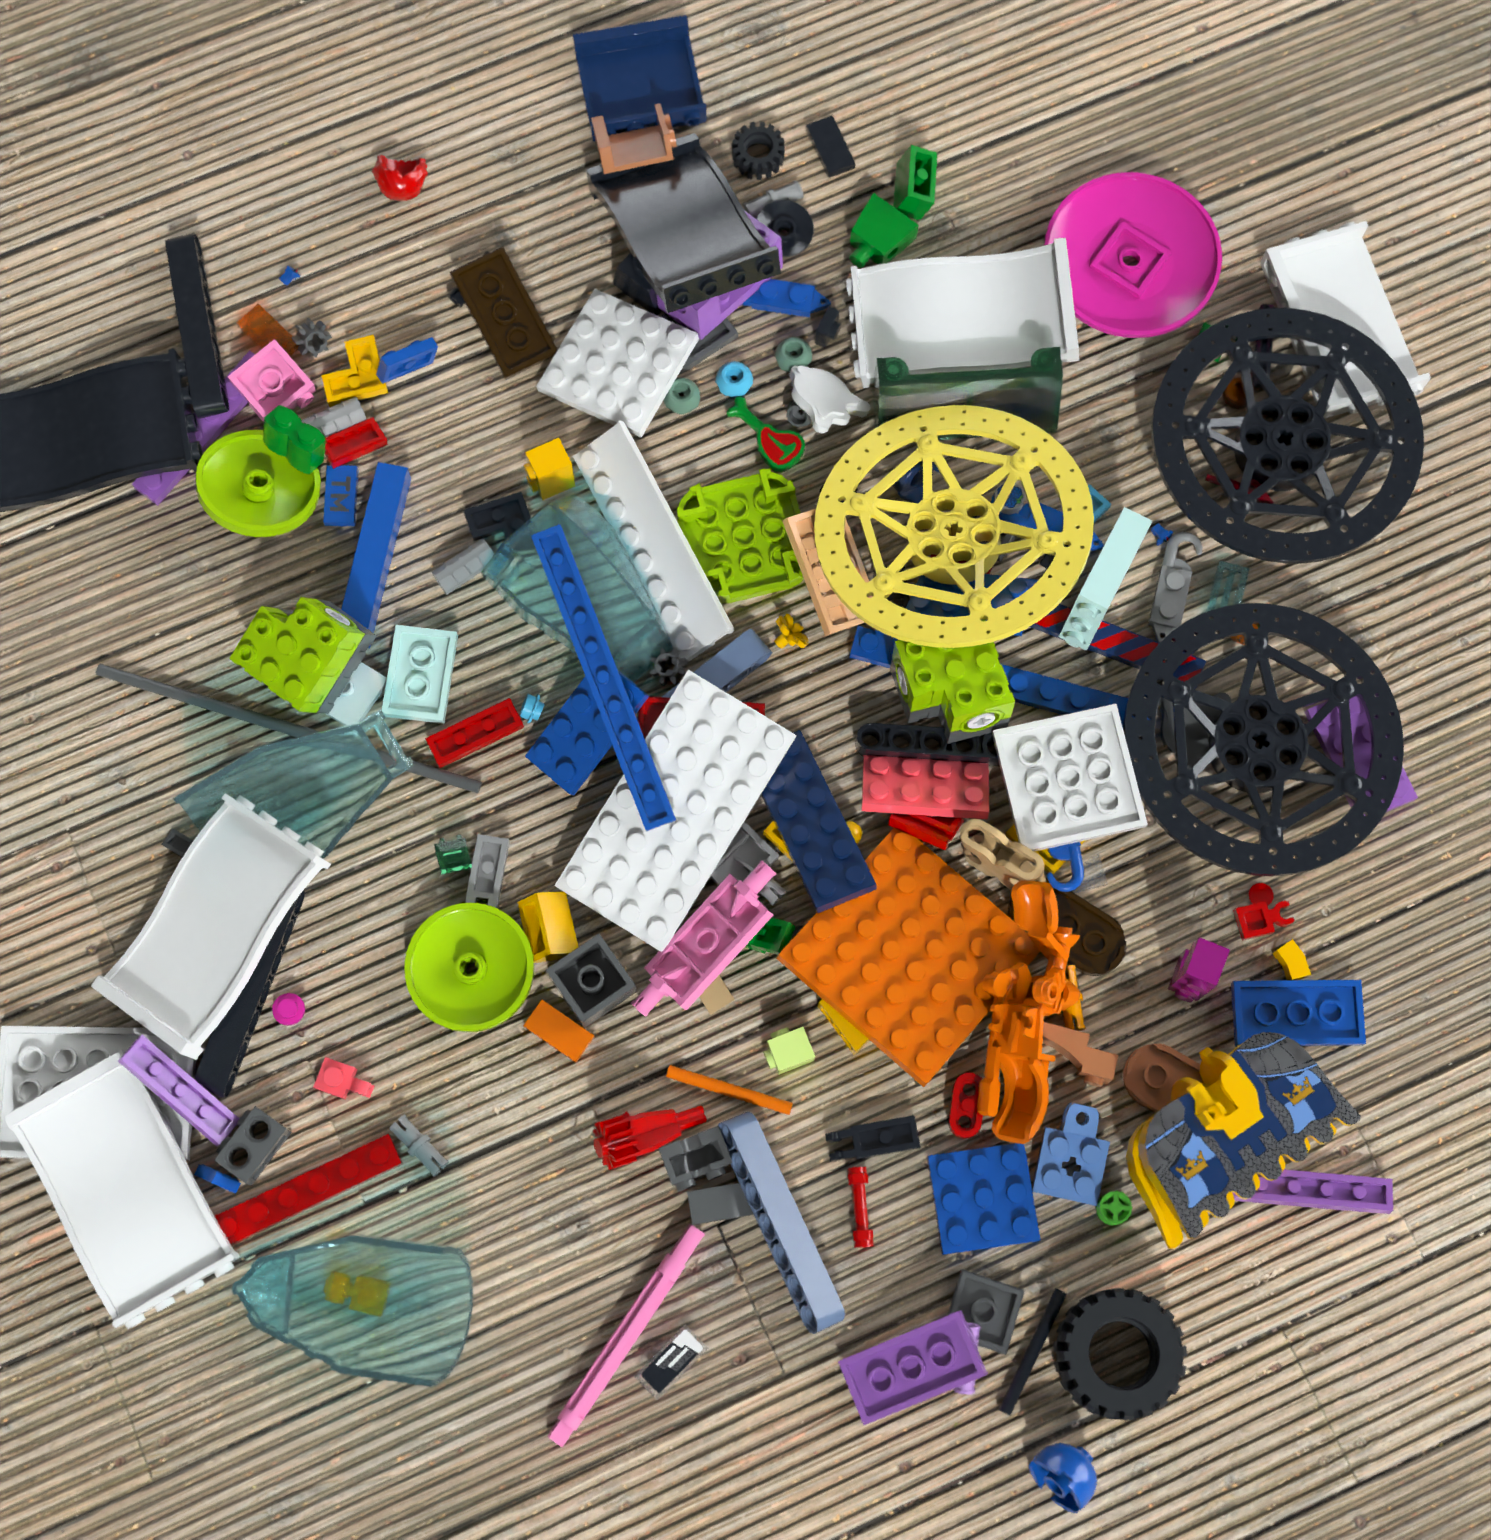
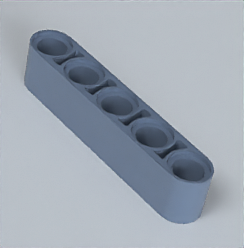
[637,629,772,720]

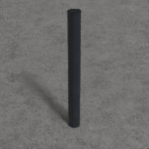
[999,1288,1067,1416]

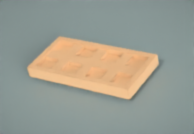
[783,509,873,636]

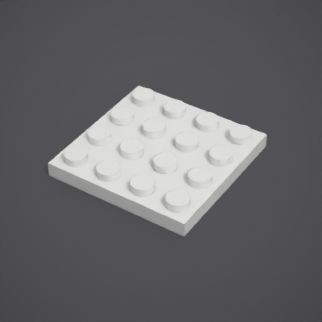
[536,289,699,437]
[992,704,1148,851]

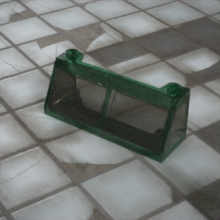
[872,347,1063,440]

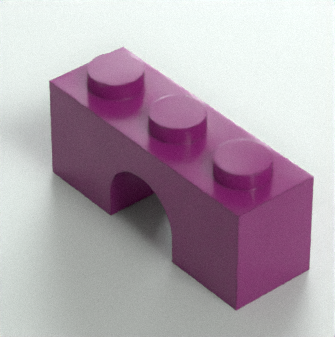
[1168,937,1230,1002]

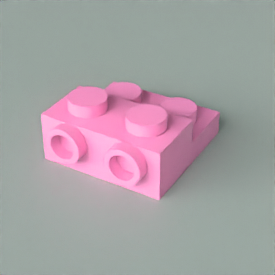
[228,339,316,422]

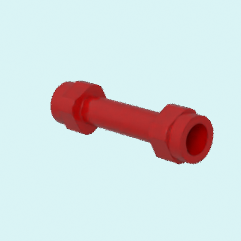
[847,1167,874,1248]

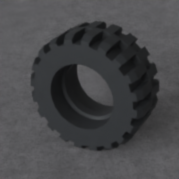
[1053,1288,1187,1420]

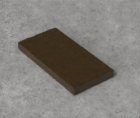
[450,246,558,380]

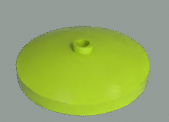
[196,430,321,537]
[404,903,535,1032]

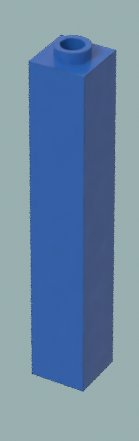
[341,462,412,648]

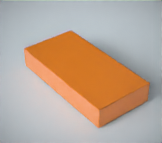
[523,1000,595,1063]

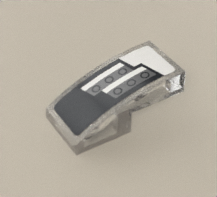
[634,1324,709,1401]

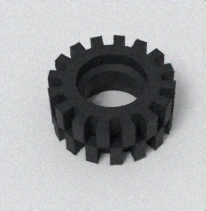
[732,121,785,180]

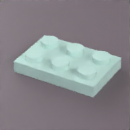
[381,625,458,724]

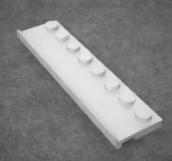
[573,420,734,661]

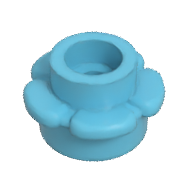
[519,694,544,723]

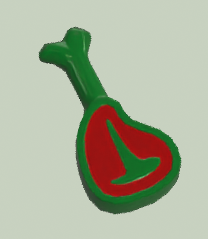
[726,396,805,472]

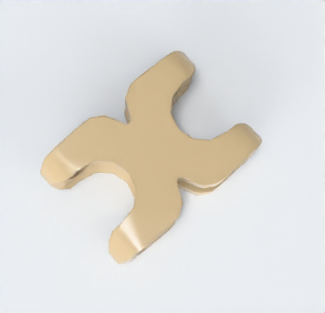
[960,819,1046,890]

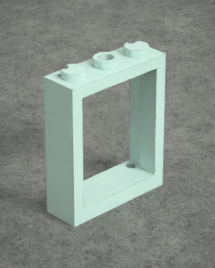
[1059,507,1152,651]

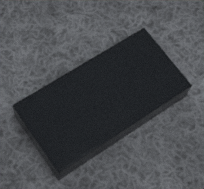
[806,115,856,178]

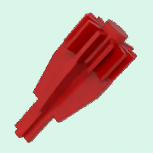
[593,1106,707,1170]

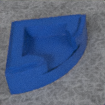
[194,1164,241,1194]

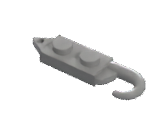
[1148,532,1202,642]

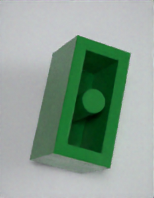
[893,145,938,221]

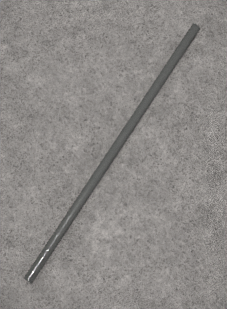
[96,664,482,793]

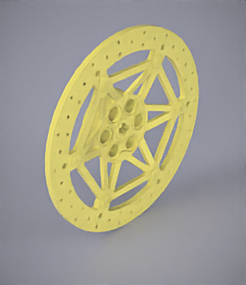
[814,405,1094,648]

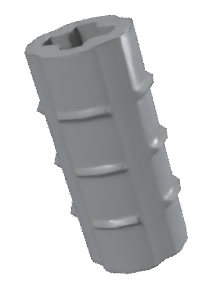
[301,396,367,437]
[431,538,498,595]

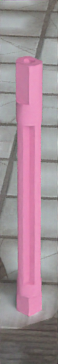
[547,1224,705,1447]

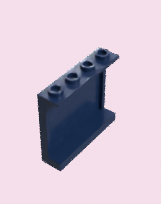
[573,15,707,141]

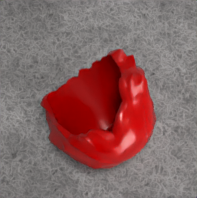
[372,155,428,201]

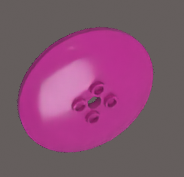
[1044,172,1222,338]

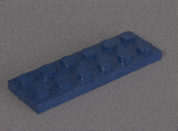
[761,730,877,913]

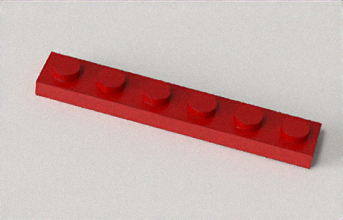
[215,1134,403,1246]

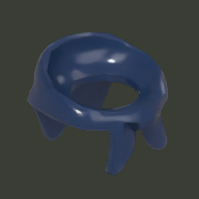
[893,461,941,503]

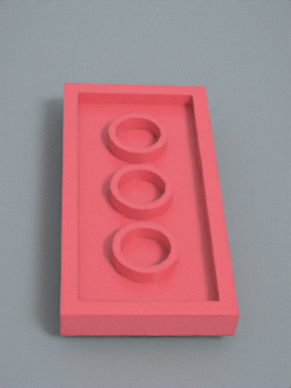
[861,755,989,820]

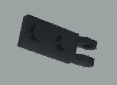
[825,1115,921,1162]

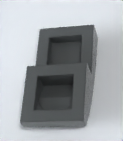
[687,1183,754,1225]

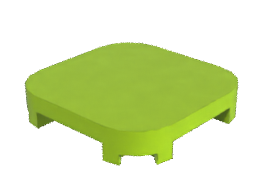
[677,469,804,604]

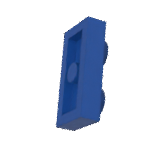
[376,337,438,384]

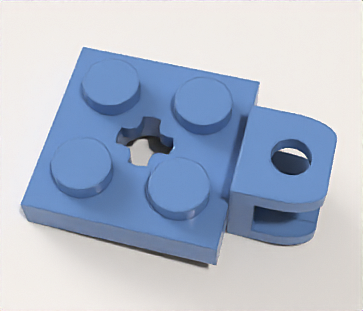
[1032,1102,1110,1206]

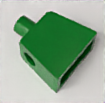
[849,193,919,269]

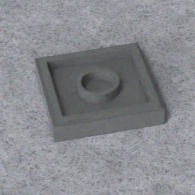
[947,1269,1025,1355]

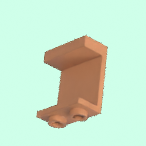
[591,104,677,174]

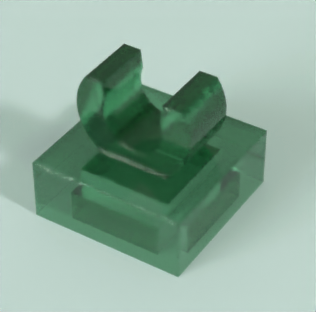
[434,834,472,874]

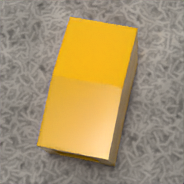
[1272,939,1311,980]

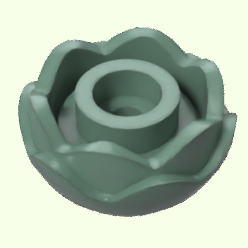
[775,337,812,373]
[664,378,700,414]

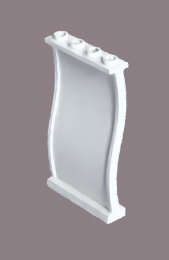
[846,238,1079,388]
[91,793,331,1060]
[3,1050,240,1329]

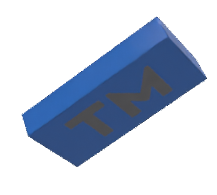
[323,465,359,526]

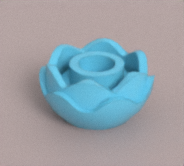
[715,361,753,398]

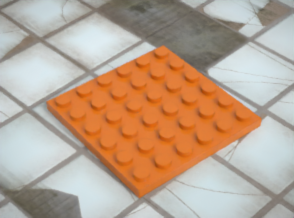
[776,828,1040,1087]

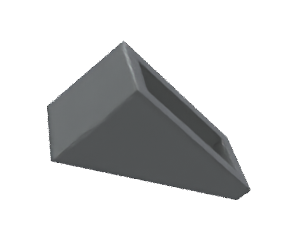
[161,829,194,858]

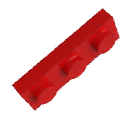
[425,698,524,768]

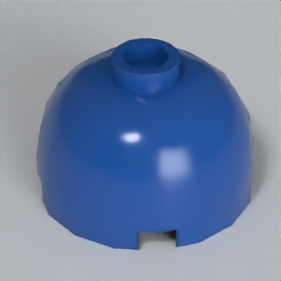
[1028,1443,1098,1513]

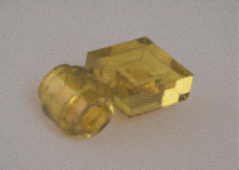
[323,1272,392,1317]

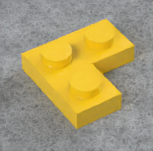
[321,334,388,407]

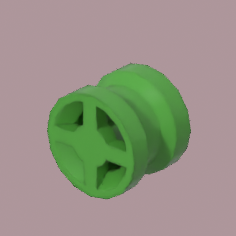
[1095,1191,1132,1226]

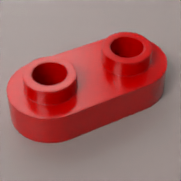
[948,1072,983,1139]

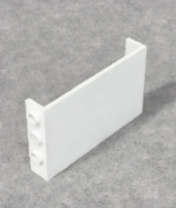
[1260,221,1431,418]

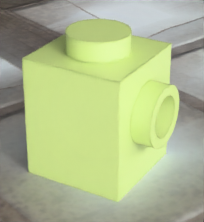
[763,1027,815,1075]

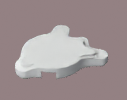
[789,365,871,433]

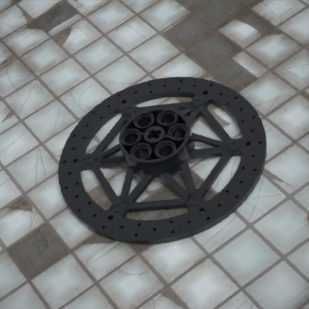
[1151,308,1424,564]
[1123,603,1404,876]

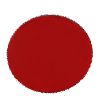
[1248,883,1274,906]

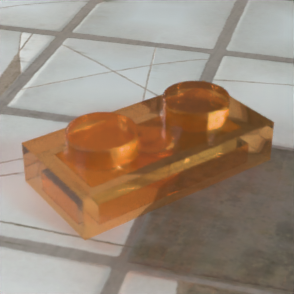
[236,303,299,356]

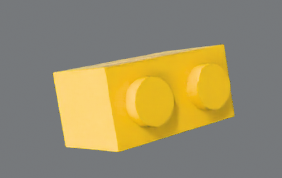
[523,437,575,501]

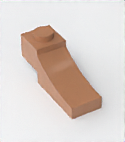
[1042,1022,1119,1087]

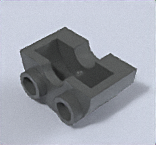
[658,1126,733,1192]

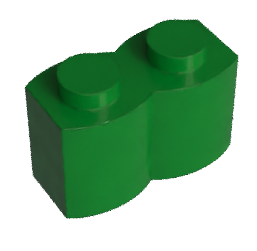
[263,405,326,474]

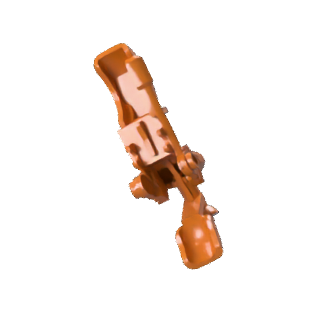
[977,880,1080,1144]

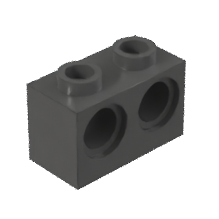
[214,1106,292,1186]

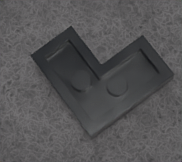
[463,491,537,560]

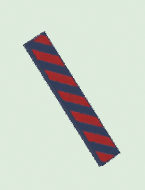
[1030,604,1206,689]

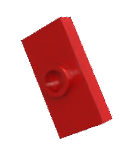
[324,417,388,469]

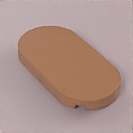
[1123,1044,1205,1113]

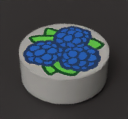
[994,483,1025,514]

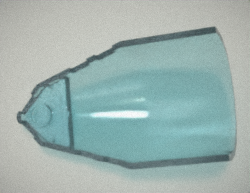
[232,1234,473,1387]

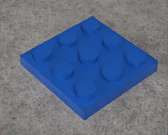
[927,1143,1041,1255]

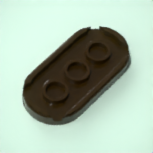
[1008,878,1127,976]

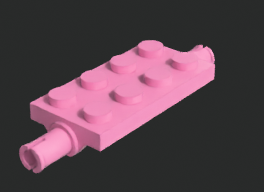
[631,860,777,1017]

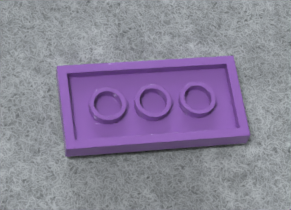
[1304,696,1418,816]
[838,1310,988,1425]

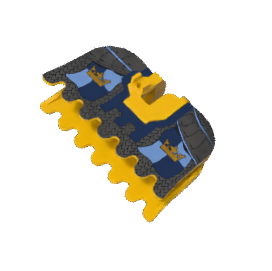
[1126,1032,1361,1249]

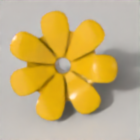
[774,613,809,649]

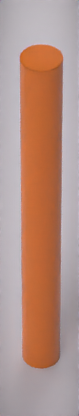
[666,1065,793,1115]

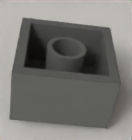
[546,934,637,1028]

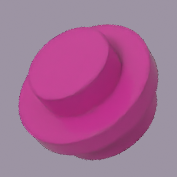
[272,993,305,1026]

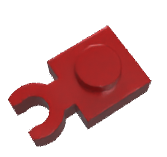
[1233,901,1295,941]

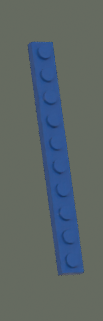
[531,524,676,832]
[849,626,1149,730]

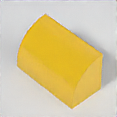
[517,892,578,963]

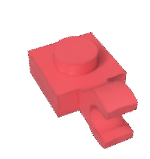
[313,1057,375,1100]

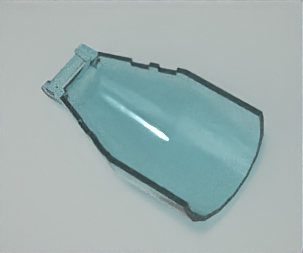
[173,710,415,859]

